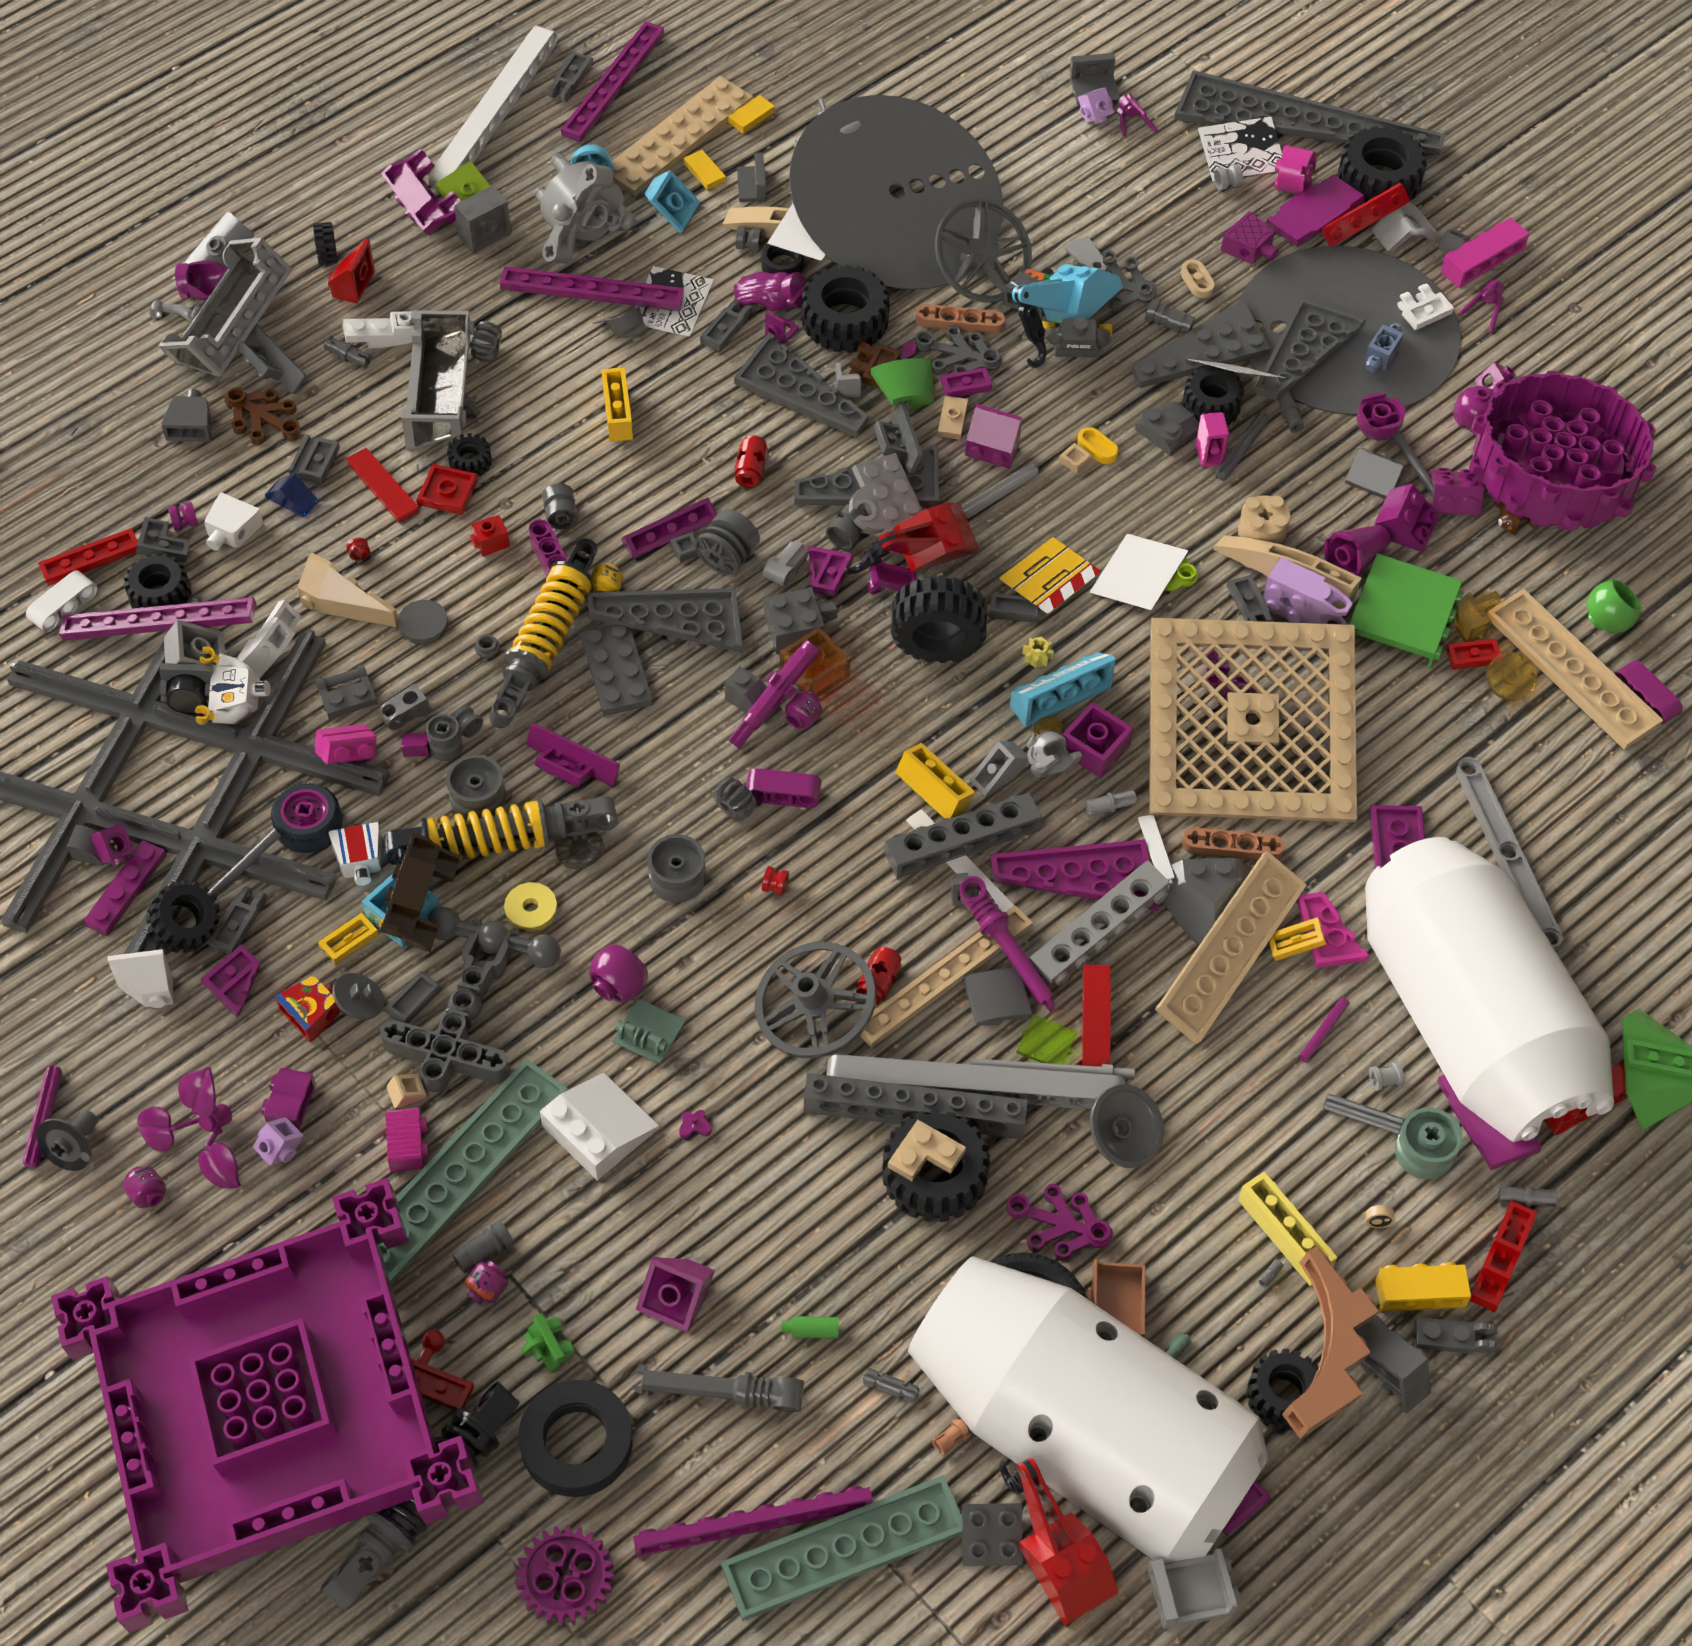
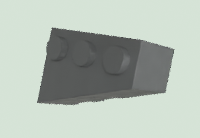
[1355,1315,1431,1414]

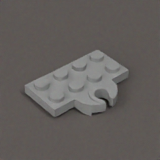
[848,453,923,554]

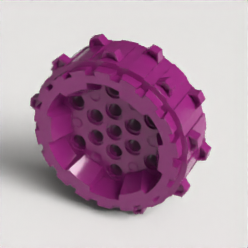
[1469,371,1657,530]

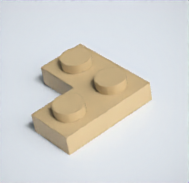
[888,1120,966,1181]

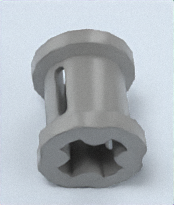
[1369,1061,1404,1091]

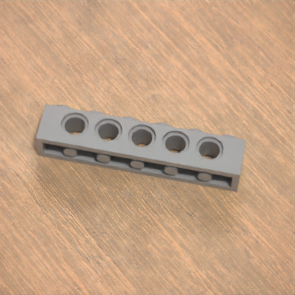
[1029,860,1169,989]

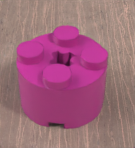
[1274,145,1317,194]

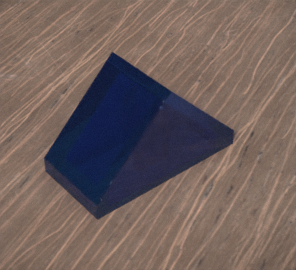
[265,473,318,518]

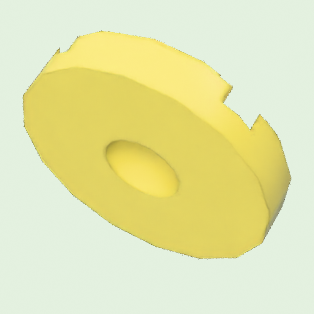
[504,882,558,932]

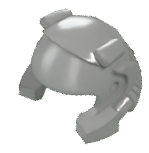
[1027,730,1082,778]

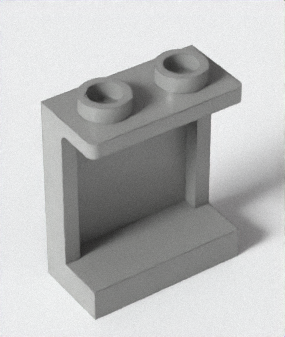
[1148,1548,1240,1629]

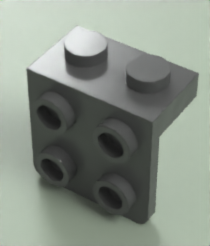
[1069,53,1119,106]

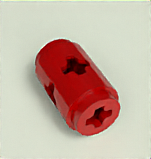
[734,435,768,488]
[856,947,902,1005]

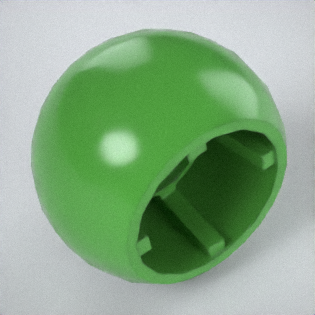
[1586,580,1642,634]

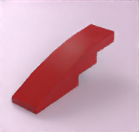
[1081,965,1111,1067]
[1469,1200,1537,1312]

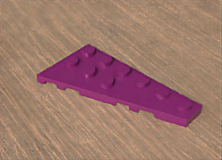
[990,839,1159,911]

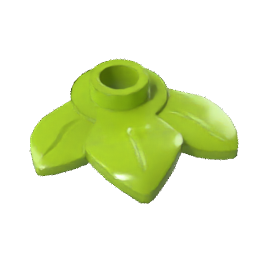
[1164,557,1198,591]

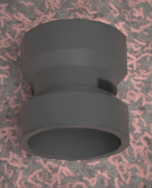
[736,226,761,251]

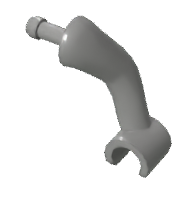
[149,300,200,322]

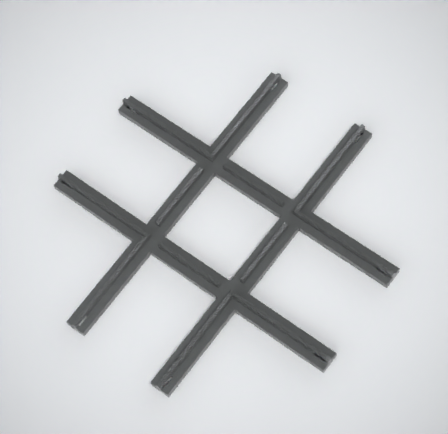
[0,596,390,954]

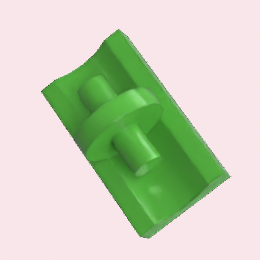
[522,1313,574,1374]

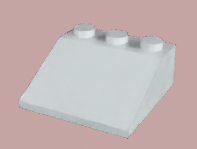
[540,1073,659,1181]

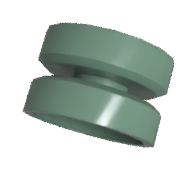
[1395,1107,1463,1180]

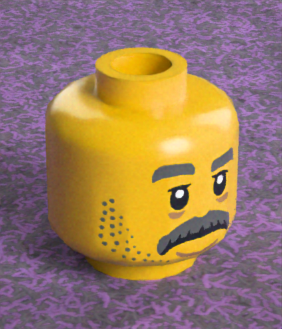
[591,563,623,593]

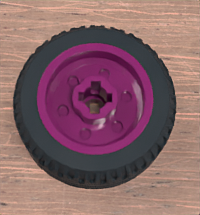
[271,783,342,853]

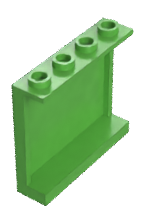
[1349,553,1464,669]

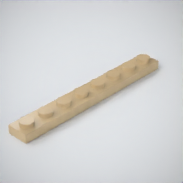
[854,905,1033,1048]

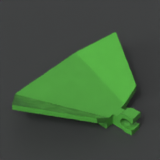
[1622,1009,1692,1131]

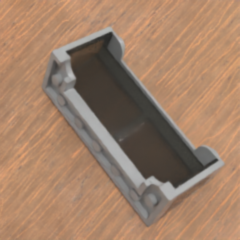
[158,238,293,376]
[401,310,474,449]

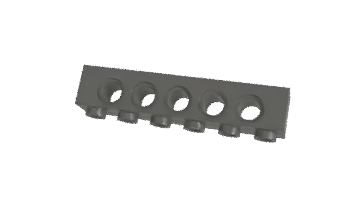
[885,793,1042,879]

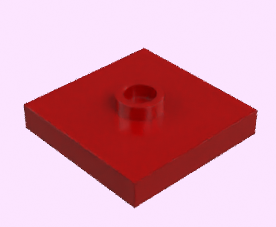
[416,464,479,515]

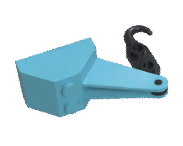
[1012,264,1123,368]

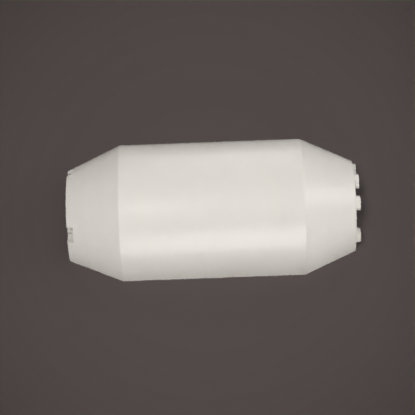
[1365,837,1614,1143]

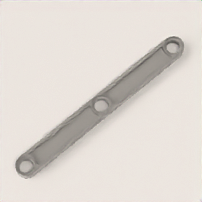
[1456,757,1563,952]

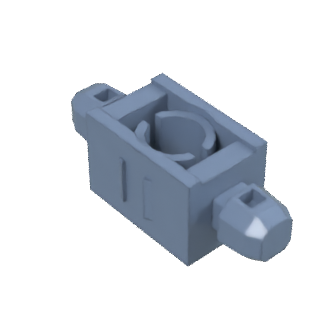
[1364,323,1404,373]

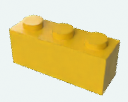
[601,367,633,442]
[895,743,975,819]
[1375,1262,1471,1312]

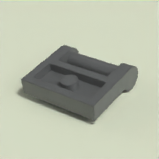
[315,664,377,719]

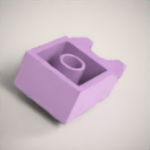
[1263,557,1353,625]

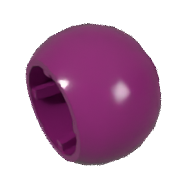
[589,944,648,1003]

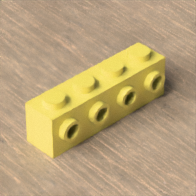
[1238,1172,1337,1286]

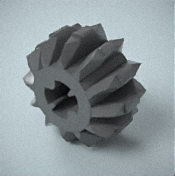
[470,321,502,362]
[713,777,757,821]

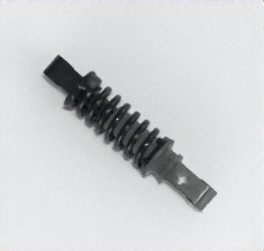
[320,1381,520,1610]

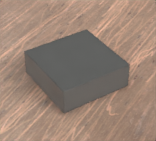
[670,532,698,562]

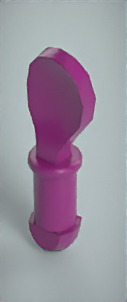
[898,341,917,360]

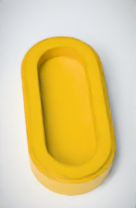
[1077,427,1119,464]

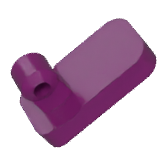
[867,562,917,594]

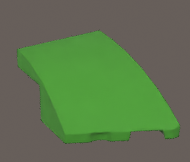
[871,358,934,410]

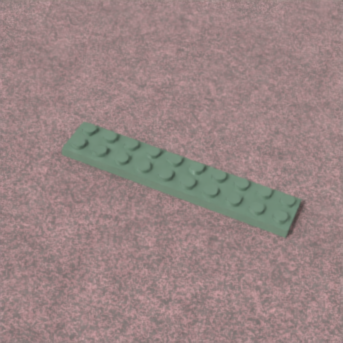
[379,1058,568,1286]

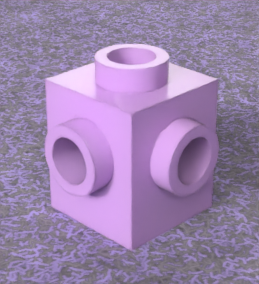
[1078,87,1114,124]
[253,1117,303,1166]

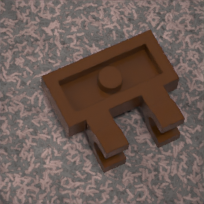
[849,342,901,389]

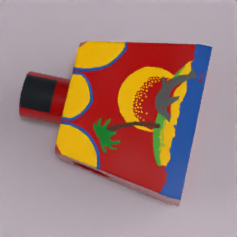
[275,977,340,1043]

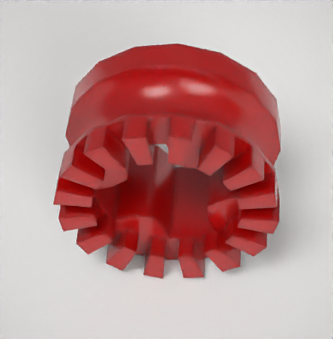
[346,538,371,561]

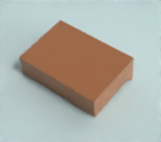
[1087,1259,1145,1340]

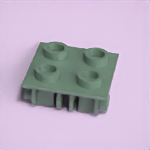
[612,999,686,1064]

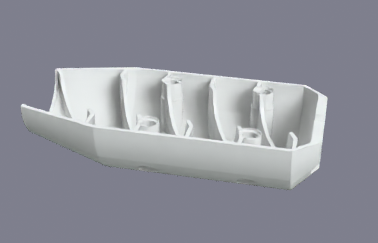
[908,1256,1268,1564]

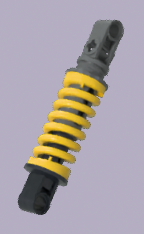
[489,538,598,728]
[383,796,618,865]

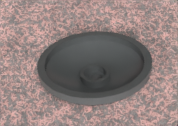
[1090,1084,1164,1168]

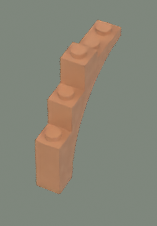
[1282,1246,1379,1439]

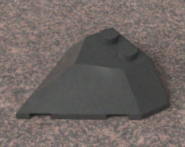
[1160,858,1252,946]

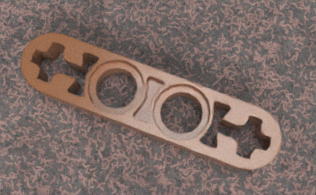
[915,304,1005,334]
[1182,828,1285,860]

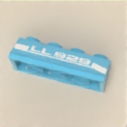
[1010,652,1116,728]

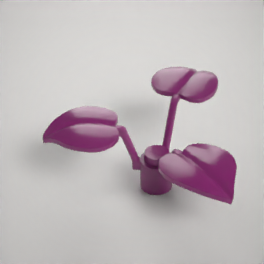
[137,1067,241,1188]

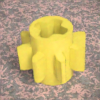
[1022,636,1054,668]

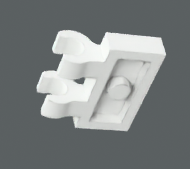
[1397,284,1454,331]

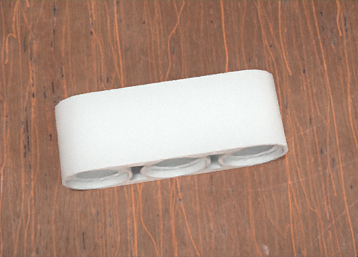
[26,571,98,632]

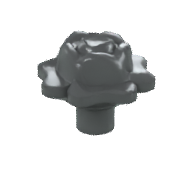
[463,395,481,419]

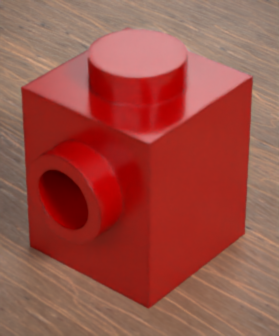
[470,515,510,556]

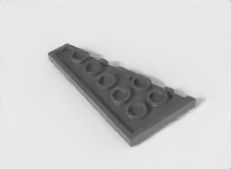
[794,445,939,507]

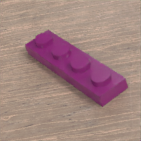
[83,840,167,936]

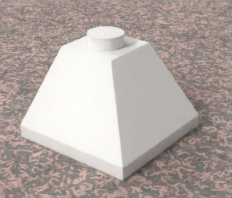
[108,949,174,1008]

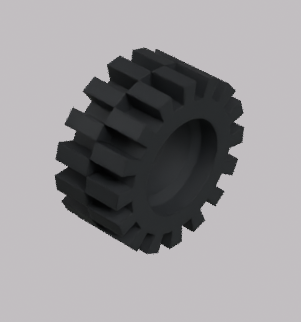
[313,222,338,265]
[447,433,492,476]

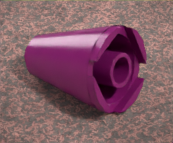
[1324,525,1390,576]

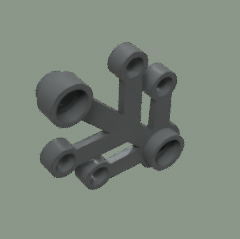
[1075,250,1157,311]
[915,326,1002,375]

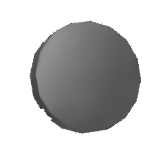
[398,600,448,644]

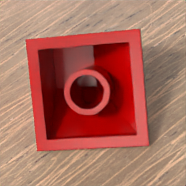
[328,238,375,304]

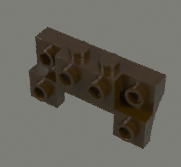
[380,832,461,952]

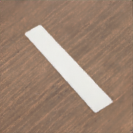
[906,810,1014,912]

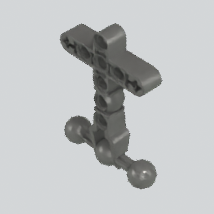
[380,907,561,1092]

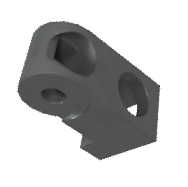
[378,683,432,730]

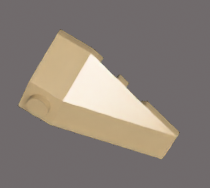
[297,553,398,627]

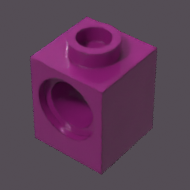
[90,822,135,866]

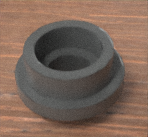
[475,634,500,658]

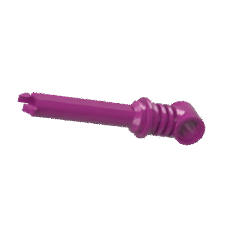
[960,876,1055,1012]

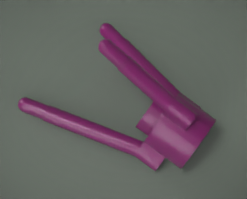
[1117,94,1158,136]
[1458,280,1504,333]

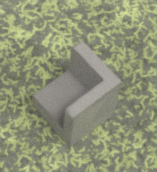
[835,363,861,398]

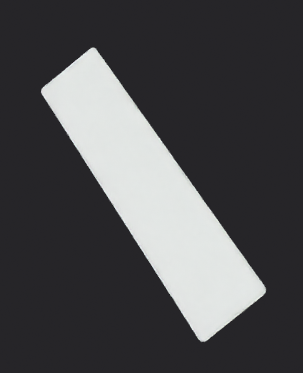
[1138,815,1174,879]

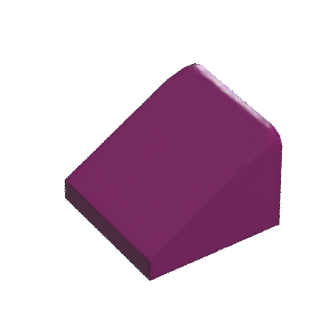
[401,733,429,757]

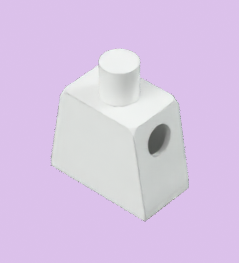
[205,492,263,551]

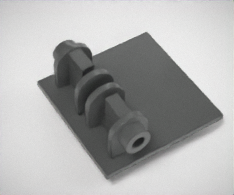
[960,1503,1023,1566]

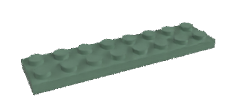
[721,1475,962,1622]

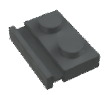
[288,434,340,483]

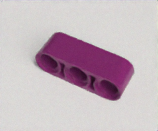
[529,519,568,577]
[1614,660,1683,725]
[746,768,822,808]

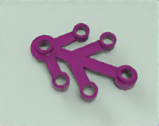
[1006,1184,1113,1261]

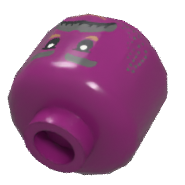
[785,691,822,729]
[123,1166,166,1208]

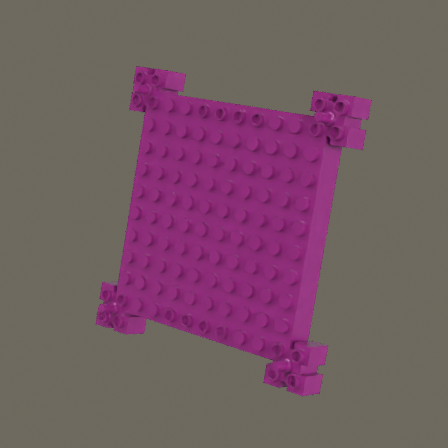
[51,1178,484,1633]

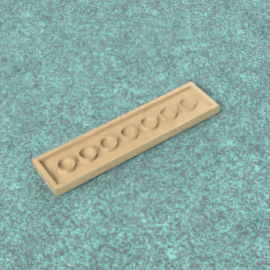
[613,76,753,197]
[1486,589,1663,750]
[1155,851,1307,1044]

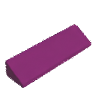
[621,497,717,558]

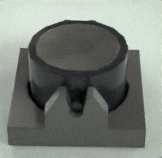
[159,663,213,715]

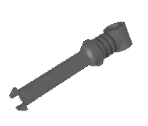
[632,1365,804,1412]

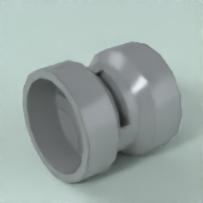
[1214,164,1243,191]

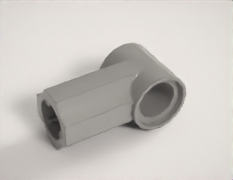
[763,540,808,588]

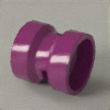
[168,502,198,531]

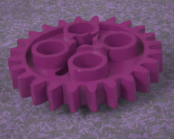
[515,1525,614,1626]

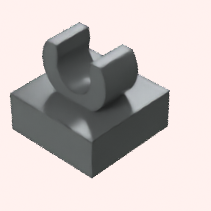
[951,873,979,906]

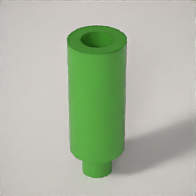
[781,1316,839,1338]

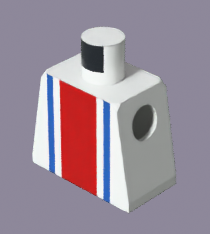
[329,822,382,886]

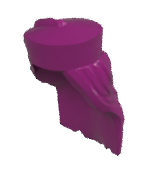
[175,260,252,305]
[733,272,808,311]

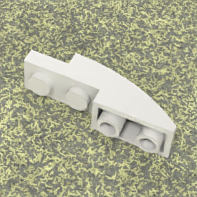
[343,311,440,349]
[237,600,302,678]

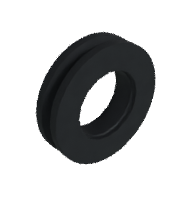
[518,1380,633,1497]

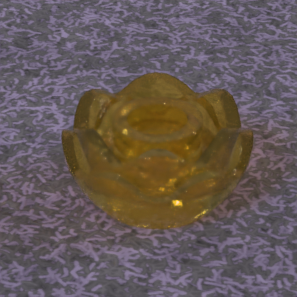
[1034,717,1065,736]

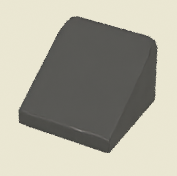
[1438,229,1470,252]

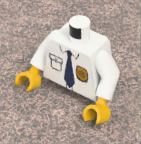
[195,646,271,725]

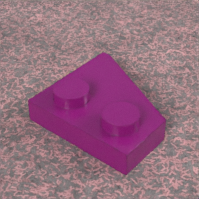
[808,546,854,597]
[201,944,260,1017]

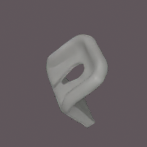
[1372,202,1439,253]

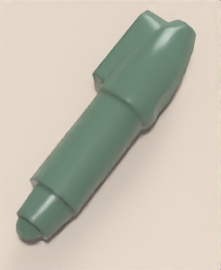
[1165,1332,1190,1359]

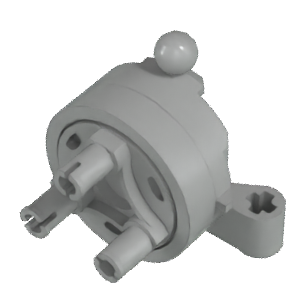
[534,153,635,263]

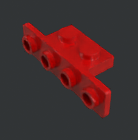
[1321,183,1410,247]

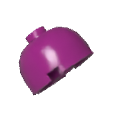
[1453,386,1493,428]
[1357,393,1406,441]

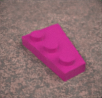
[1296,892,1369,968]

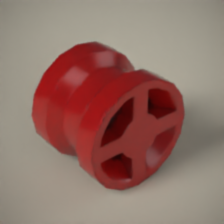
[761,866,789,896]

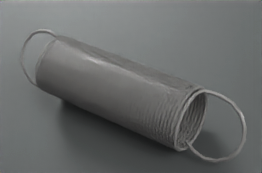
[1255,1255,1287,1292]

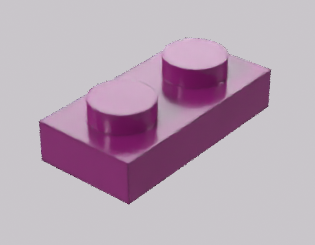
[940,367,992,397]

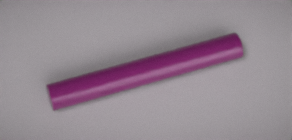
[1299,997,1350,1063]

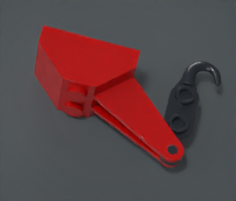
[843,502,979,575]
[999,1457,1119,1626]

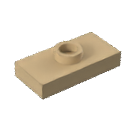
[937,396,968,440]

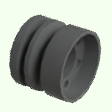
[695,509,760,575]

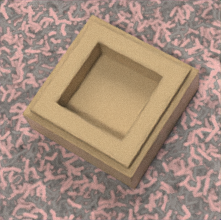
[1059,443,1093,474]

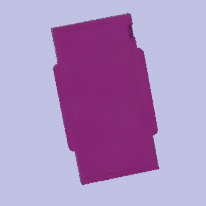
[1267,175,1364,247]
[1437,1075,1542,1170]

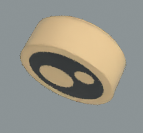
[1365,1205,1395,1228]

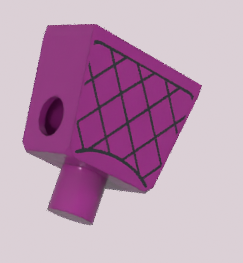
[1221,211,1279,264]

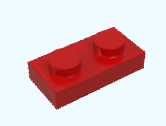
[1446,639,1503,670]

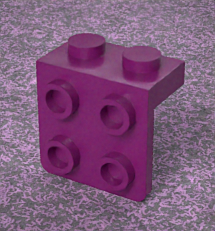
[1430,468,1484,516]

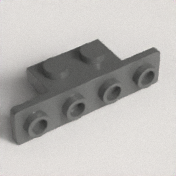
[237,323,307,394]
[874,402,923,474]

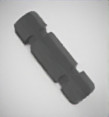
[863,1368,919,1403]

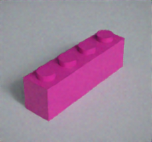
[1441,218,1530,288]

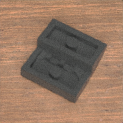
[963,968,1032,1025]

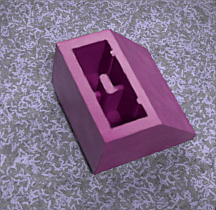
[1374,483,1439,551]

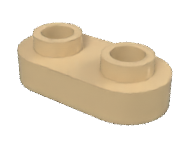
[1181,259,1214,298]

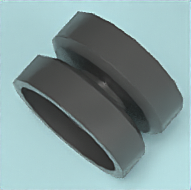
[446,754,506,820]
[647,834,706,902]

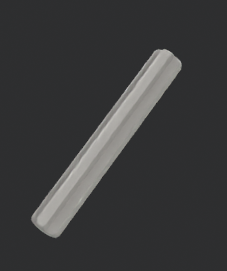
[962,463,1038,519]

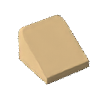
[387,1074,427,1108]

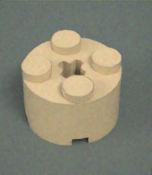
[1238,495,1290,544]

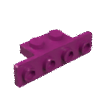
[526,723,620,787]

